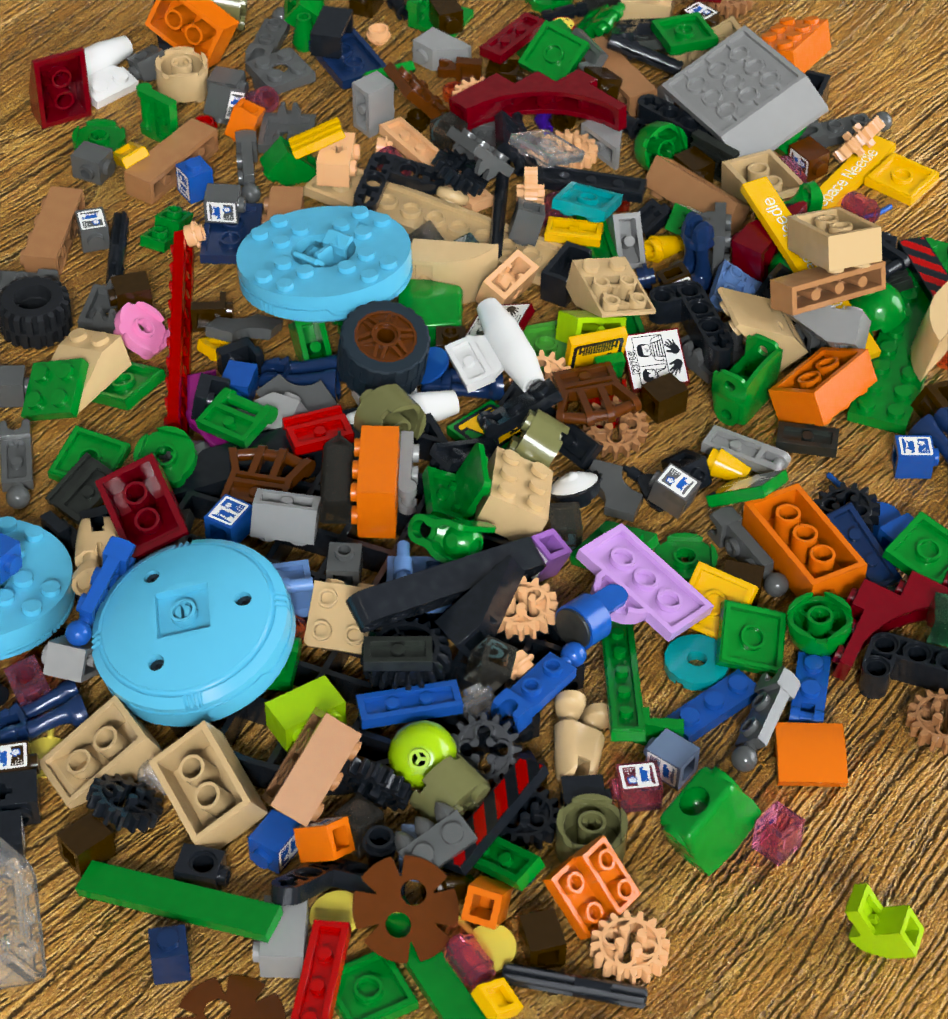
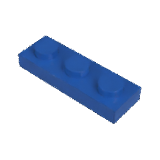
[665,669,758,743]
[356,679,463,729]

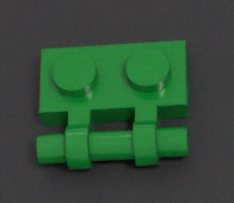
[572,2,626,39]

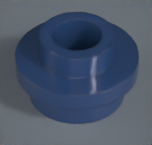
[636,263,657,291]

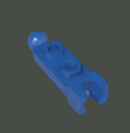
[65,536,136,647]
[491,641,587,733]

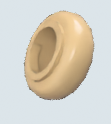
[436,185,469,206]

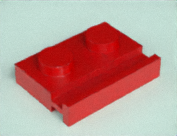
[282,404,354,456]

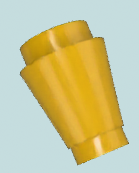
[644,235,684,263]
[707,448,752,481]

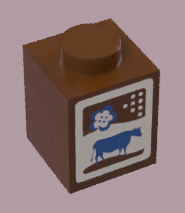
[787,136,831,183]

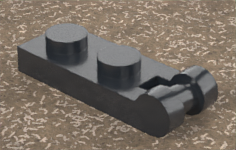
[477,378,563,440]

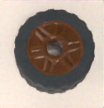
[337,300,431,396]

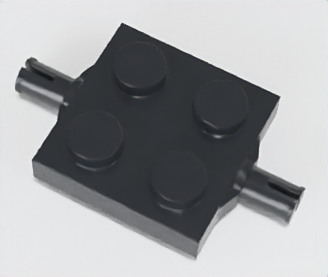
[495,110,540,176]

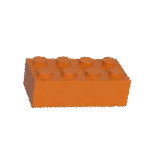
[760,16,831,74]
[742,483,868,598]

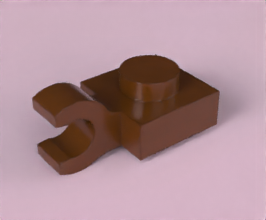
[438,57,483,85]

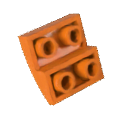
[774,722,848,787]
[542,835,641,940]

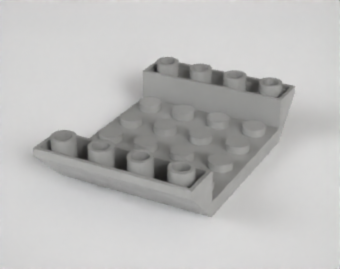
[656,25,829,158]

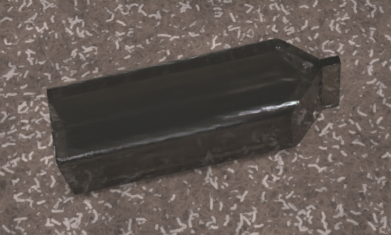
[319,431,354,524]

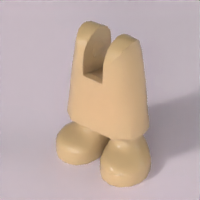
[71,516,119,596]
[554,690,609,782]

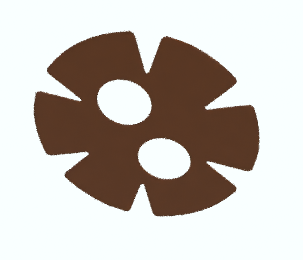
[352,855,459,964]
[175,975,286,1019]

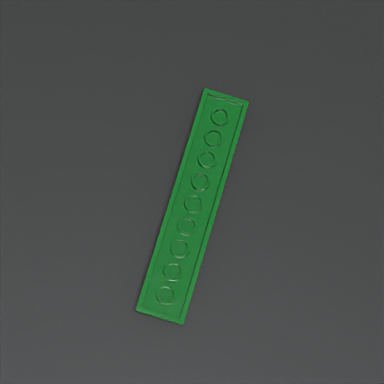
[847,236,948,435]

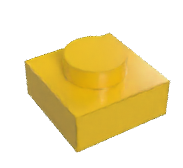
[197,337,230,362]
[471,977,524,1019]

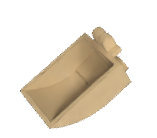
[411,238,499,304]
[910,281,948,382]

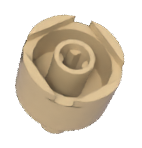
[155,46,209,104]

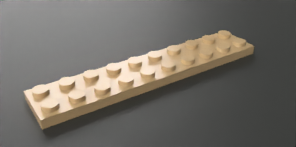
[304,168,563,286]

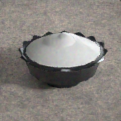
[551,469,603,510]

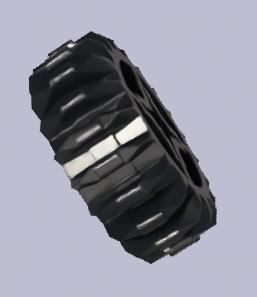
[360,618,452,691]

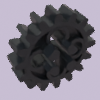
[431,148,489,197]
[813,482,880,533]
[450,711,524,784]
[340,757,414,812]
[86,773,164,834]
[498,789,560,851]

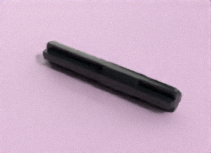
[106,211,129,284]
[501,962,648,1009]

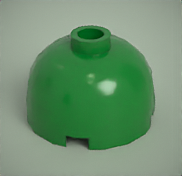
[633,121,688,171]
[849,283,907,336]
[786,592,853,657]

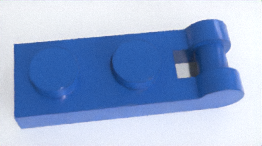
[789,652,831,723]

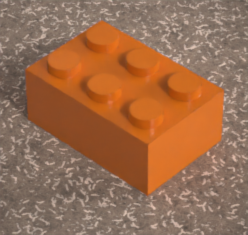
[144,0,239,68]
[768,347,878,426]
[350,425,400,539]

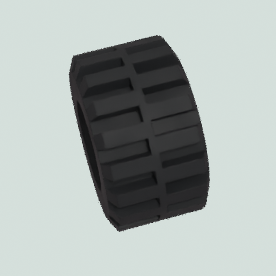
[0,276,73,349]

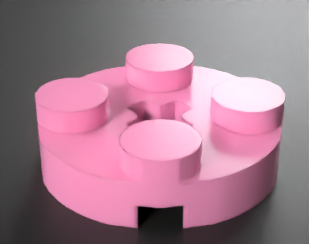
[113,301,170,360]

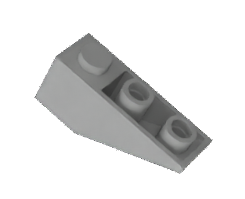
[785,305,872,349]

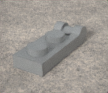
[701,424,791,474]
[398,431,420,515]

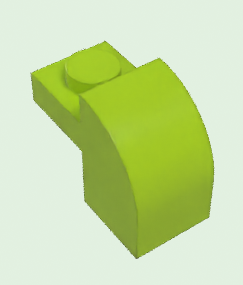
[845,883,925,959]

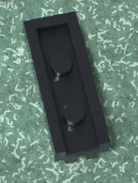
[429,437,500,472]

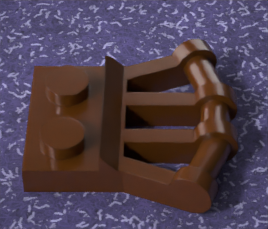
[384,61,456,131]
[552,361,642,427]
[220,444,316,505]

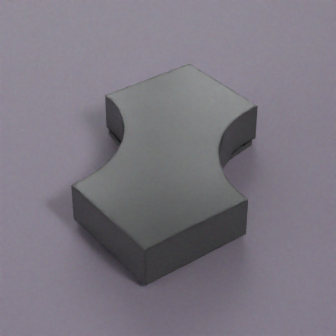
[205,314,283,343]
[256,374,339,412]
[589,459,643,522]

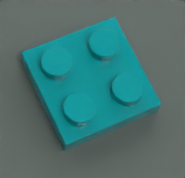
[551,181,623,223]

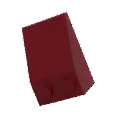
[29,47,92,129]
[730,201,808,283]
[95,453,190,560]

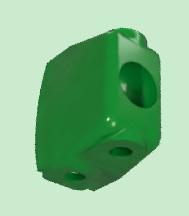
[398,279,463,347]
[711,334,783,426]
[660,766,762,876]

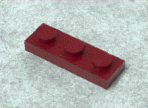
[480,12,545,64]

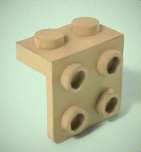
[304,578,374,655]

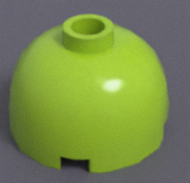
[388,720,458,791]

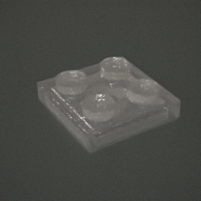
[508,129,585,168]

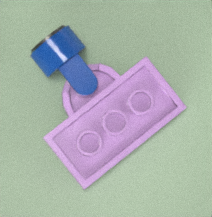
[555,523,714,650]

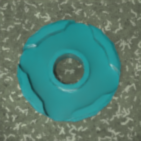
[664,634,729,691]

